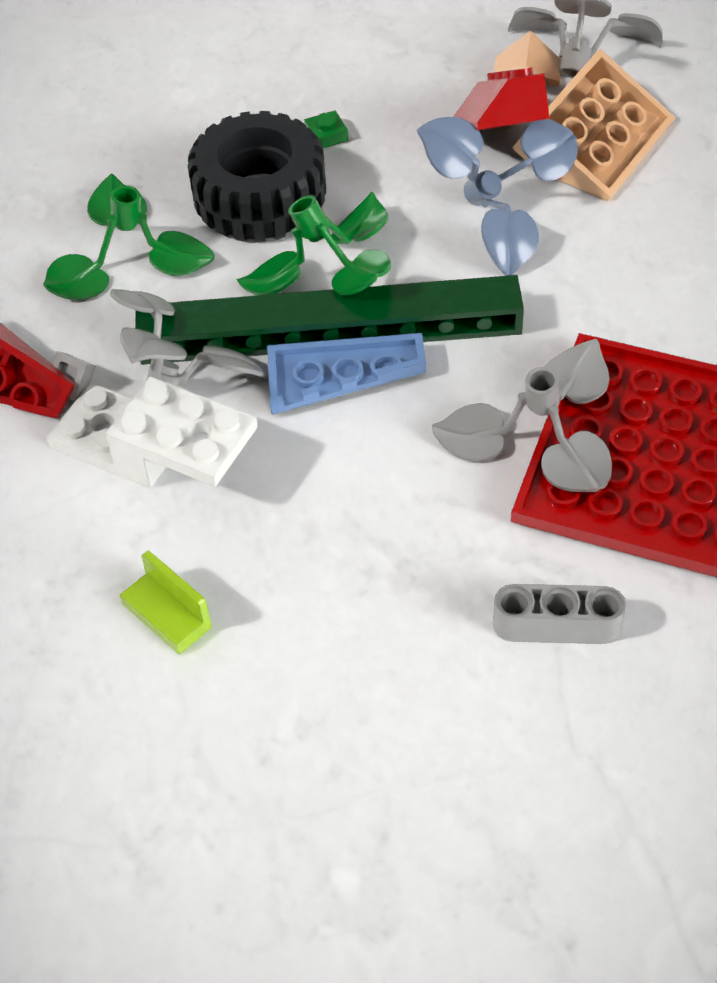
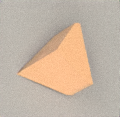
[494,31,561,86]

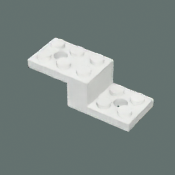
[46,377,257,488]

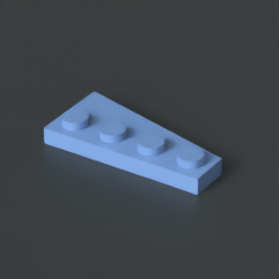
[267,333,426,415]

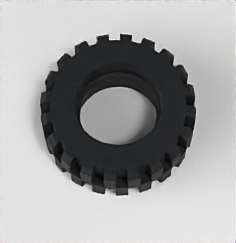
[187,111,326,242]

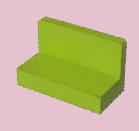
[120,550,212,655]

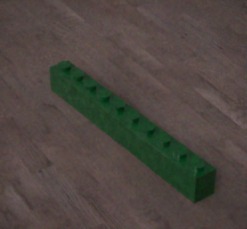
[135,275,524,365]

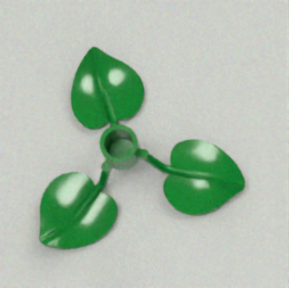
[43,173,215,300]
[237,191,391,295]

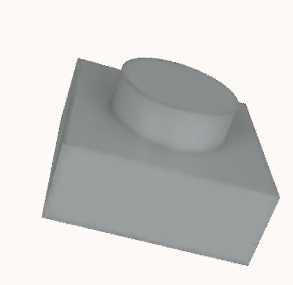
[52,351,96,401]

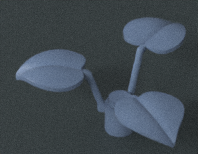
[417,117,578,276]

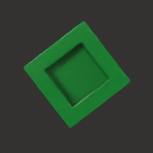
[304,110,349,148]

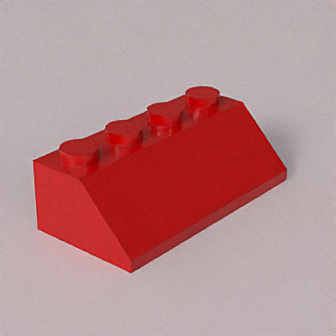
[453,67,550,130]

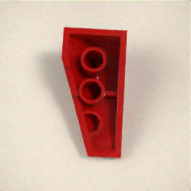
[0,323,76,418]

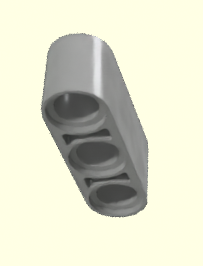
[493,584,626,644]

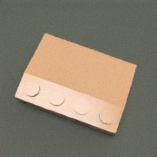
[512,49,676,201]

